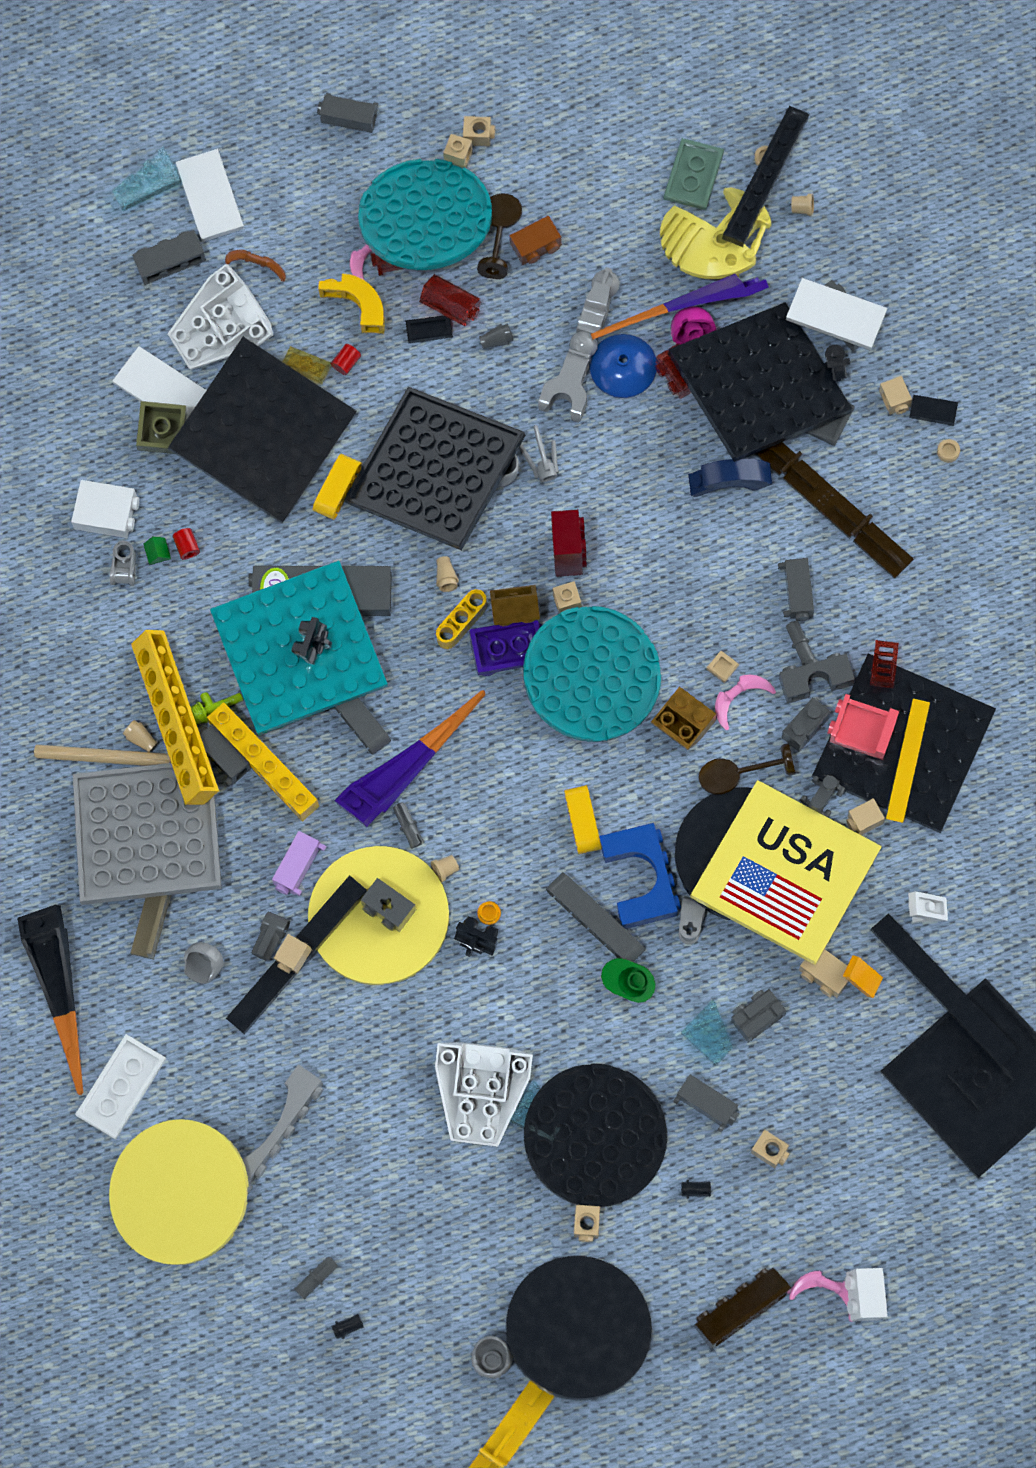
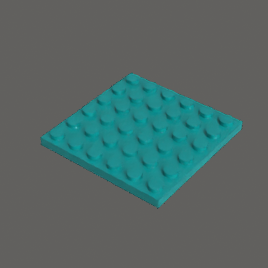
[210,560,388,736]

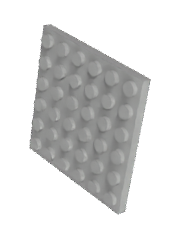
[73,758,222,905]

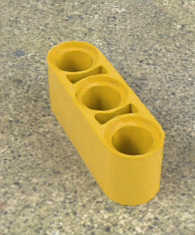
[312,454,362,520]
[436,589,487,649]
[564,785,601,855]

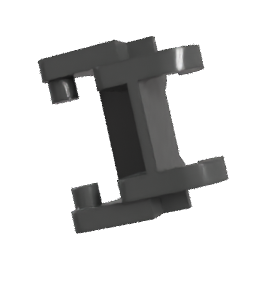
[800,775,845,818]

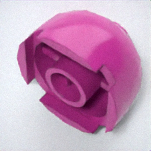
[670,306,717,346]

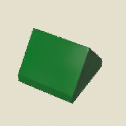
[143,536,171,565]

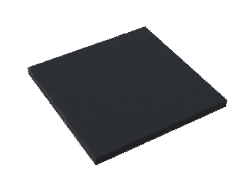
[880,978,1036,1179]

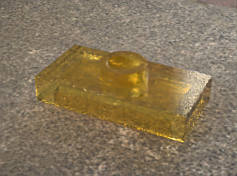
[283,346,331,384]

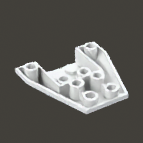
[168,264,273,370]
[435,1043,533,1147]

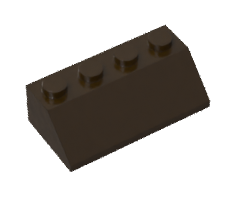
[694,1267,792,1351]

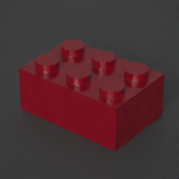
[551,509,587,577]

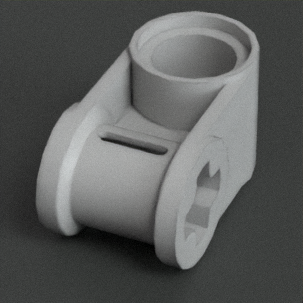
[110,541,136,586]
[679,897,705,945]

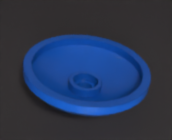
[590,334,657,398]

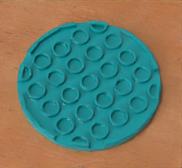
[358,159,492,270]
[523,606,661,742]

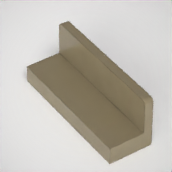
[131,895,171,960]

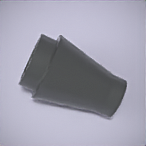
[479,323,514,349]

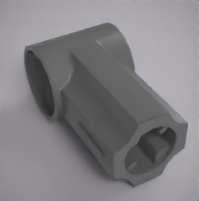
[251,911,290,962]

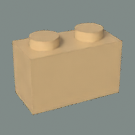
[799,949,849,998]

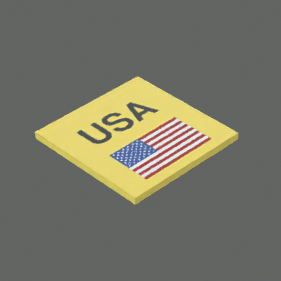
[690,780,882,965]

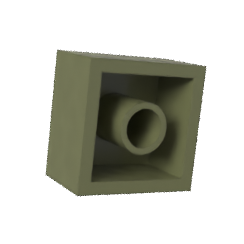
[136,401,187,454]

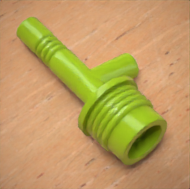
[190,692,243,725]

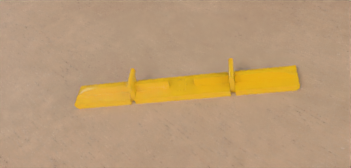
[469,1380,555,1468]

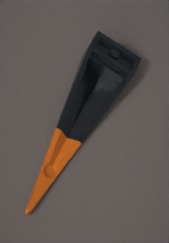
[17,905,83,1095]

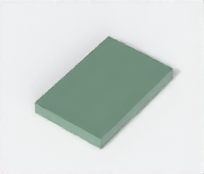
[663,138,724,210]

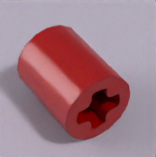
[331,343,361,375]
[172,528,200,560]

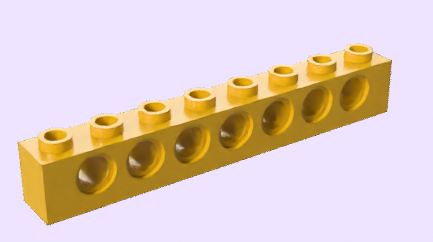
[131,630,219,805]

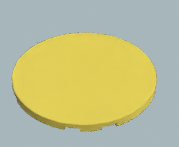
[308,846,449,985]
[109,1119,249,1265]

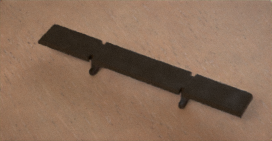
[755,442,914,579]

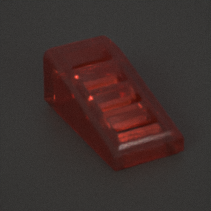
[870,640,899,688]

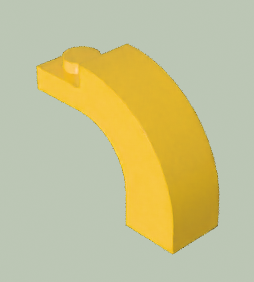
[318,273,385,334]

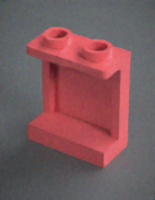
[827,694,899,760]

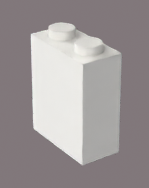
[71,480,139,538]

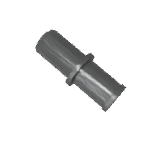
[786,620,815,666]
[393,802,424,849]
[294,1257,338,1300]

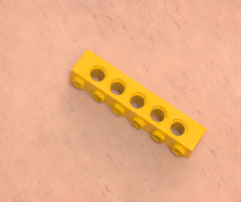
[207,702,320,822]

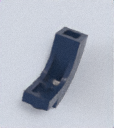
[688,458,772,497]

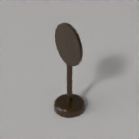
[477,193,522,280]
[699,743,796,795]

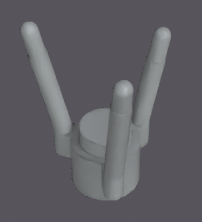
[519,425,559,482]

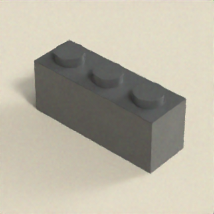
[132,230,206,286]

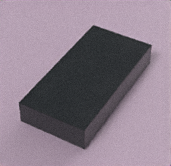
[405,314,453,344]
[909,394,958,426]

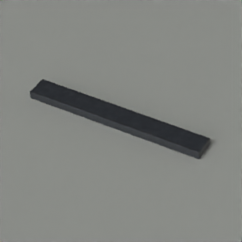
[722,106,810,247]
[226,875,368,1035]
[871,913,1019,1067]

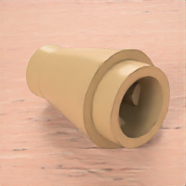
[436,556,459,592]
[123,720,158,752]

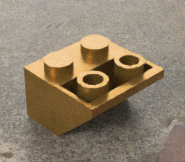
[490,585,540,626]
[651,686,716,750]

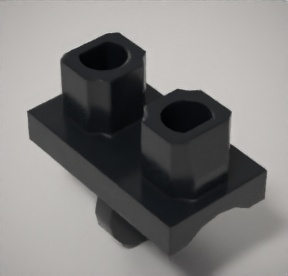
[824,344,850,382]
[291,617,332,665]
[454,916,499,957]

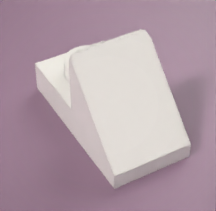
[908,891,948,923]

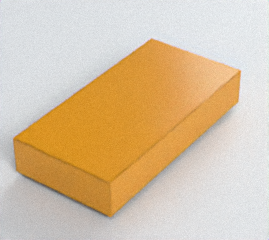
[843,955,883,998]

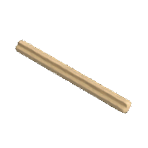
[34,745,171,766]

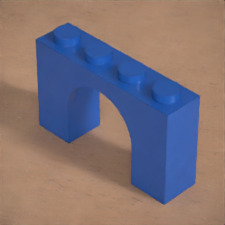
[599,823,681,929]

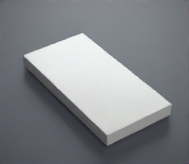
[176,149,244,242]
[786,278,887,350]
[112,346,206,420]
[75,1034,166,1140]

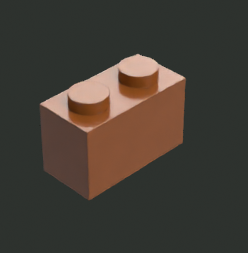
[509,215,562,265]

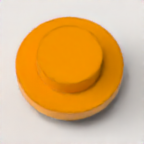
[477,901,501,925]

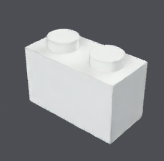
[845,1268,888,1321]

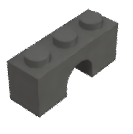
[779,653,855,704]

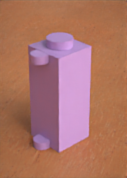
[272,831,326,896]

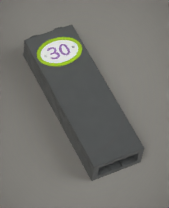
[248,566,392,616]

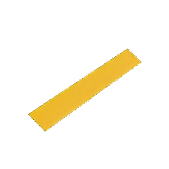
[886,699,930,823]

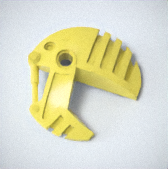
[660,187,771,279]

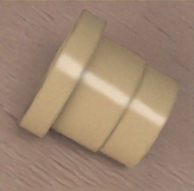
[791,193,814,216]
[431,855,459,882]

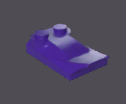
[469,620,542,676]

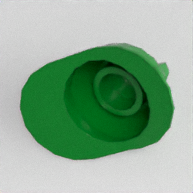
[601,958,656,1003]

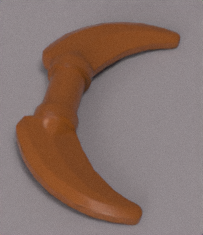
[225,250,286,282]

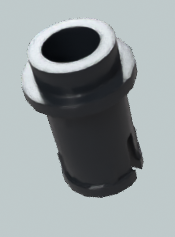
[681,1180,711,1199]
[331,1314,364,1340]

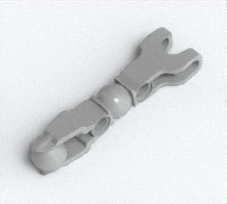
[538,267,620,422]

